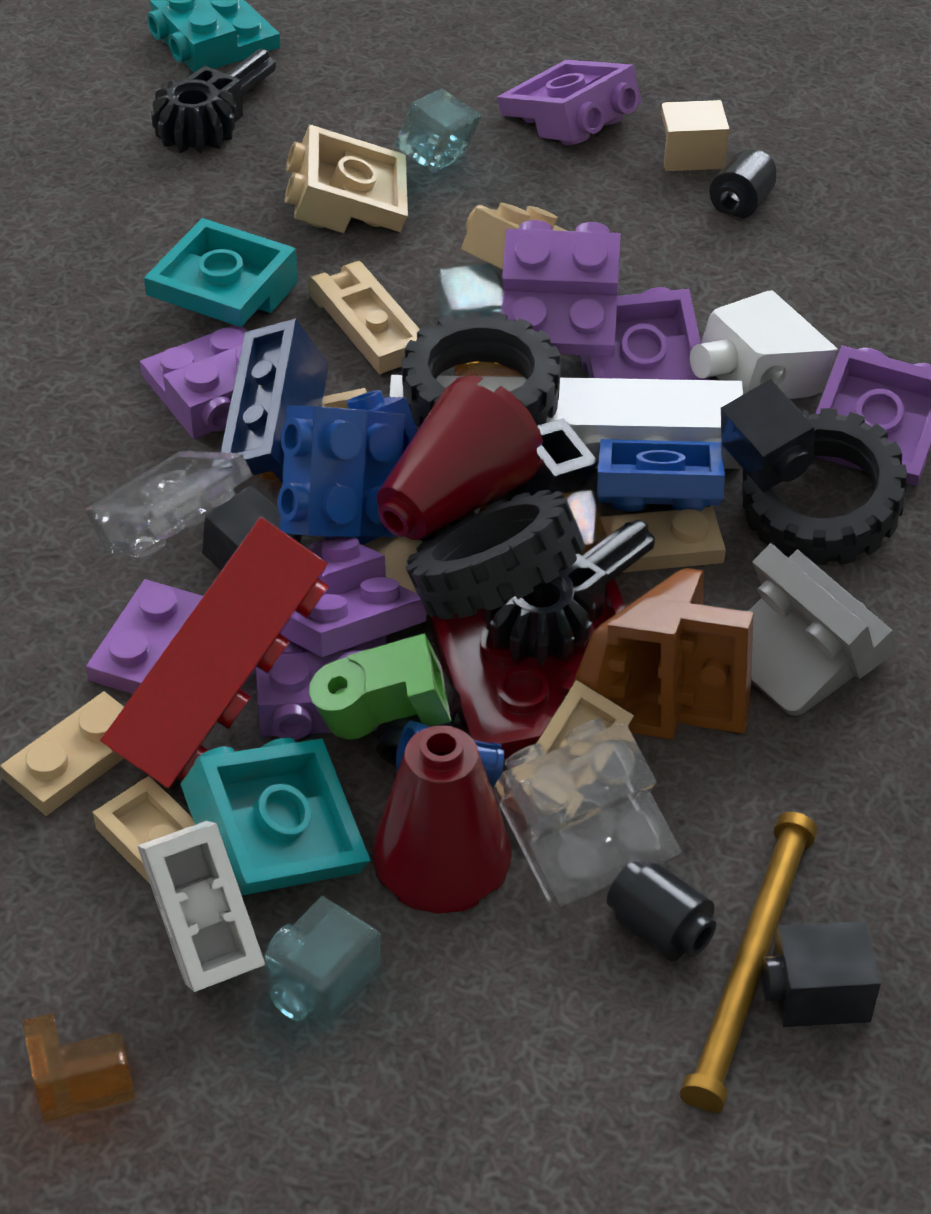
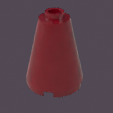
[376,375,544,540]
[372,726,512,914]

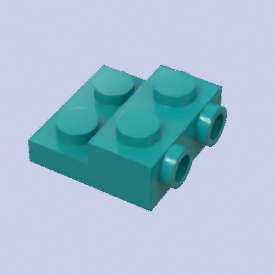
[147,0,280,73]
[144,218,298,327]
[180,738,371,896]

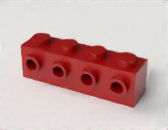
[100,516,329,790]

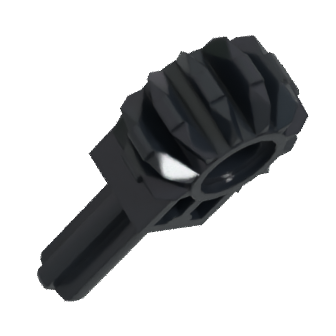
[151,49,276,154]
[484,520,655,667]

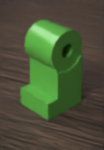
[309,633,451,740]

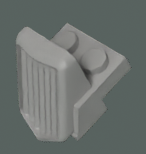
[748,543,898,716]

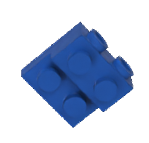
[277,405,405,537]
[597,439,725,512]

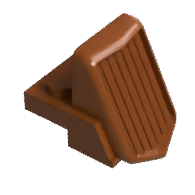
[574,568,754,740]

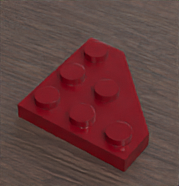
[428,579,626,760]

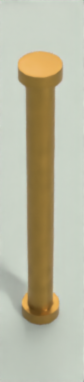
[679,812,818,1114]

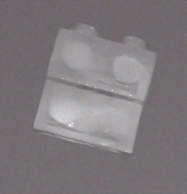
[85,451,253,559]
[493,718,682,913]

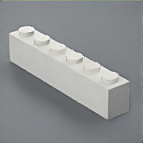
[390,375,743,469]

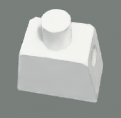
[689,290,838,399]

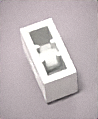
[137,821,265,992]

